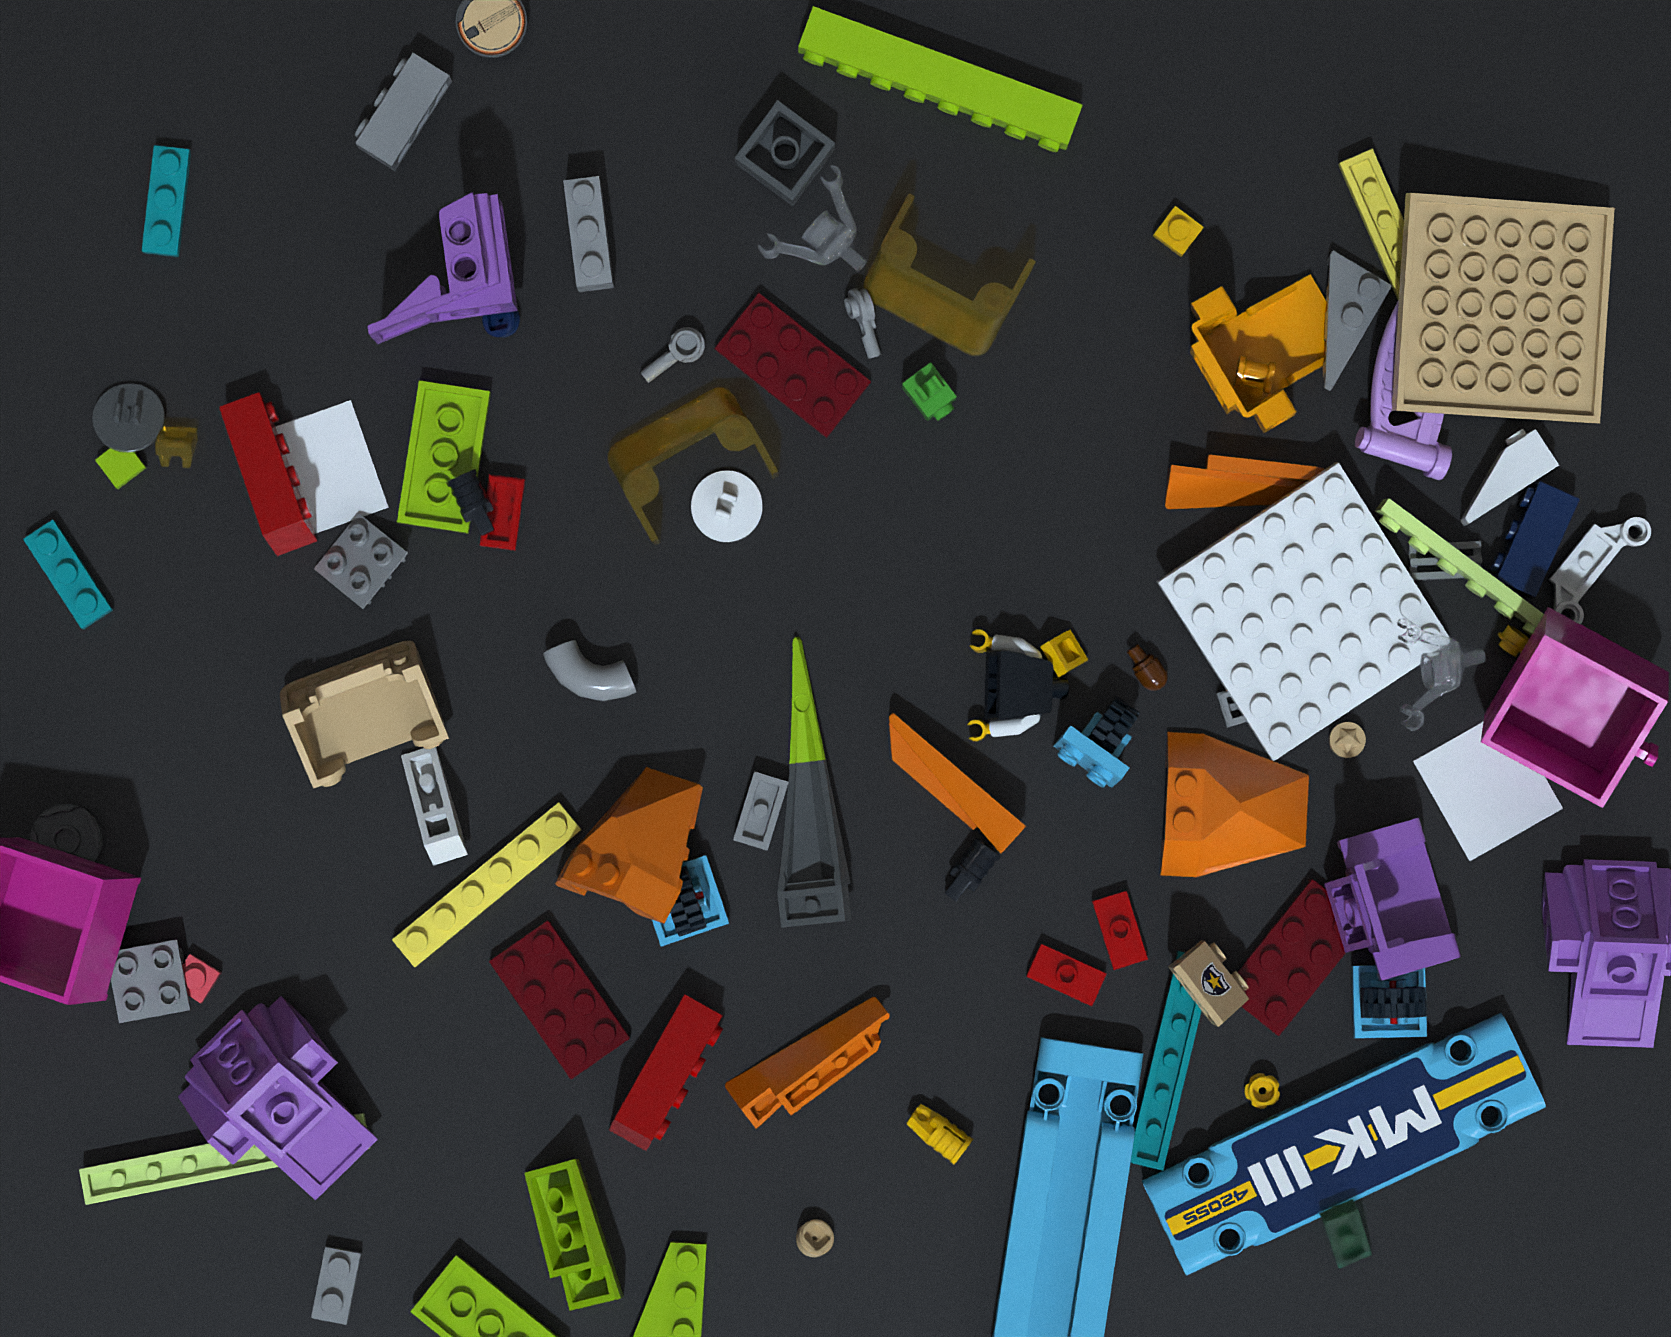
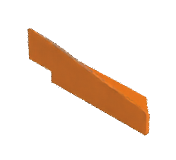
[1165,455,1324,509]
[889,712,1026,854]
[725,997,890,1129]

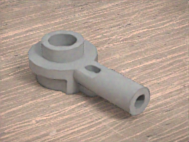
[844,288,881,359]
[640,327,705,383]

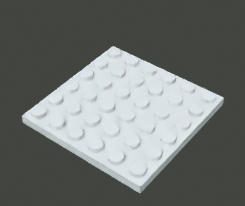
[1156,462,1453,761]

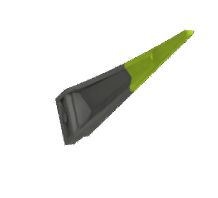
[777,637,852,928]

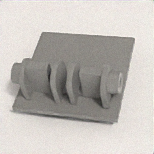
[314,513,408,609]
[111,939,191,1023]

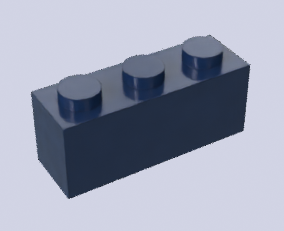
[1490,481,1580,599]

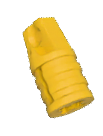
[906,1104,973,1165]

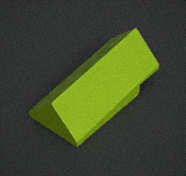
[524,1159,624,1311]

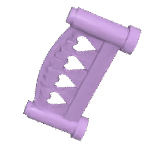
[1355,300,1452,480]

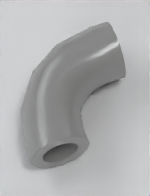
[543,640,637,701]

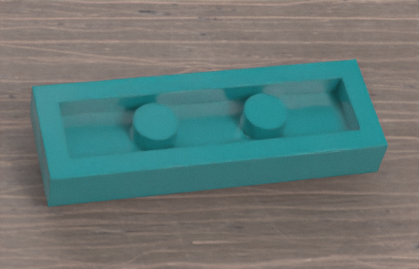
[142,145,191,257]
[23,520,113,629]

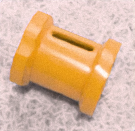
[1234,355,1276,394]

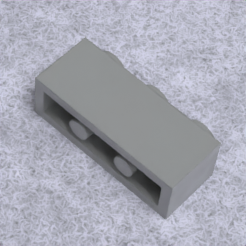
[355,53,452,171]
[563,176,614,292]

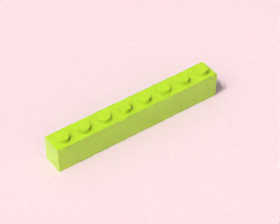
[798,6,1083,152]

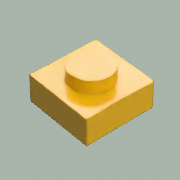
[1153,206,1204,257]
[1040,630,1088,678]

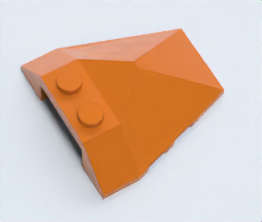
[1160,732,1309,877]
[555,767,703,924]

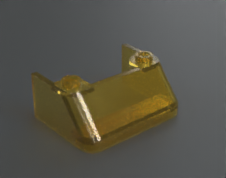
[863,193,1036,356]
[608,388,779,546]

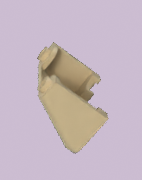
[280,641,449,788]

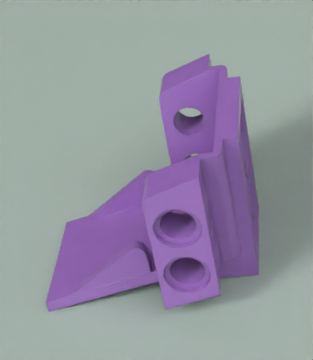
[368,192,518,344]
[1325,818,1461,981]
[1541,859,1671,1048]
[178,996,378,1200]

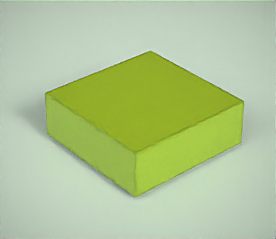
[95,448,147,489]

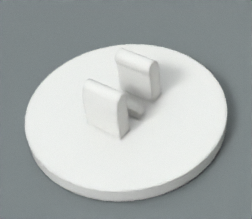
[691,470,763,542]

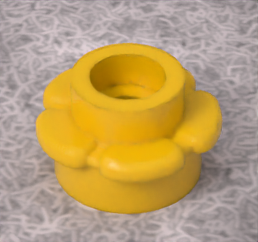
[1498,625,1530,657]
[1244,1073,1280,1109]

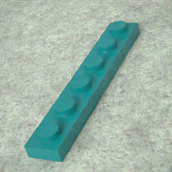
[1130,951,1201,1171]

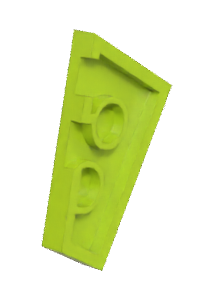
[633,1241,707,1337]

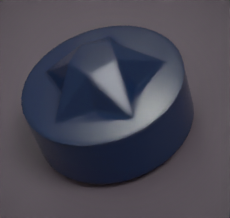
[482,311,520,338]

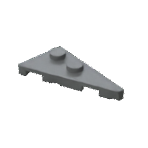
[1323,250,1392,391]

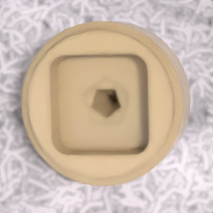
[1328,722,1366,758]
[796,1219,834,1257]

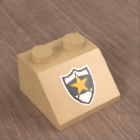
[1168,940,1249,1027]

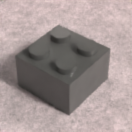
[735,100,836,206]

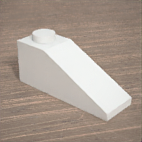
[1460,429,1559,526]
[401,747,468,865]

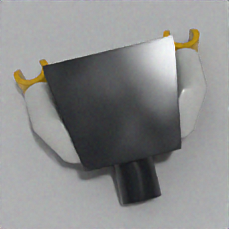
[967,629,1069,741]

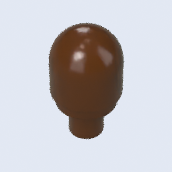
[1127,644,1168,691]

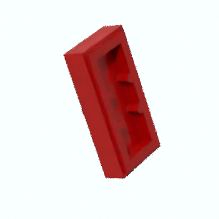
[479,474,525,551]
[1092,891,1148,970]
[1026,944,1106,1006]

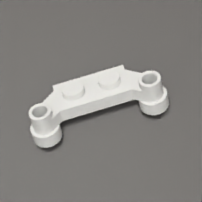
[1548,517,1651,624]

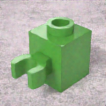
[902,362,957,421]

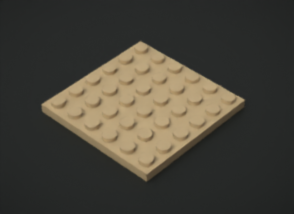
[1391,193,1615,424]

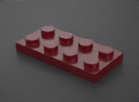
[714,293,871,439]
[1237,879,1345,1036]
[489,920,630,1079]

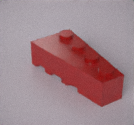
[219,392,317,556]
[609,995,724,1151]

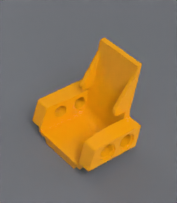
[1190,274,1327,433]

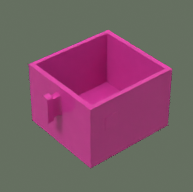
[1480,607,1669,808]
[0,837,141,1005]

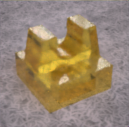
[155,427,197,468]

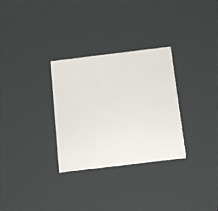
[276,400,389,534]
[1413,721,1563,861]

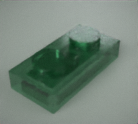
[1319,1199,1372,1269]

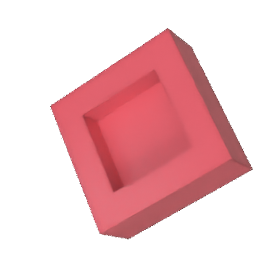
[182,954,222,1003]

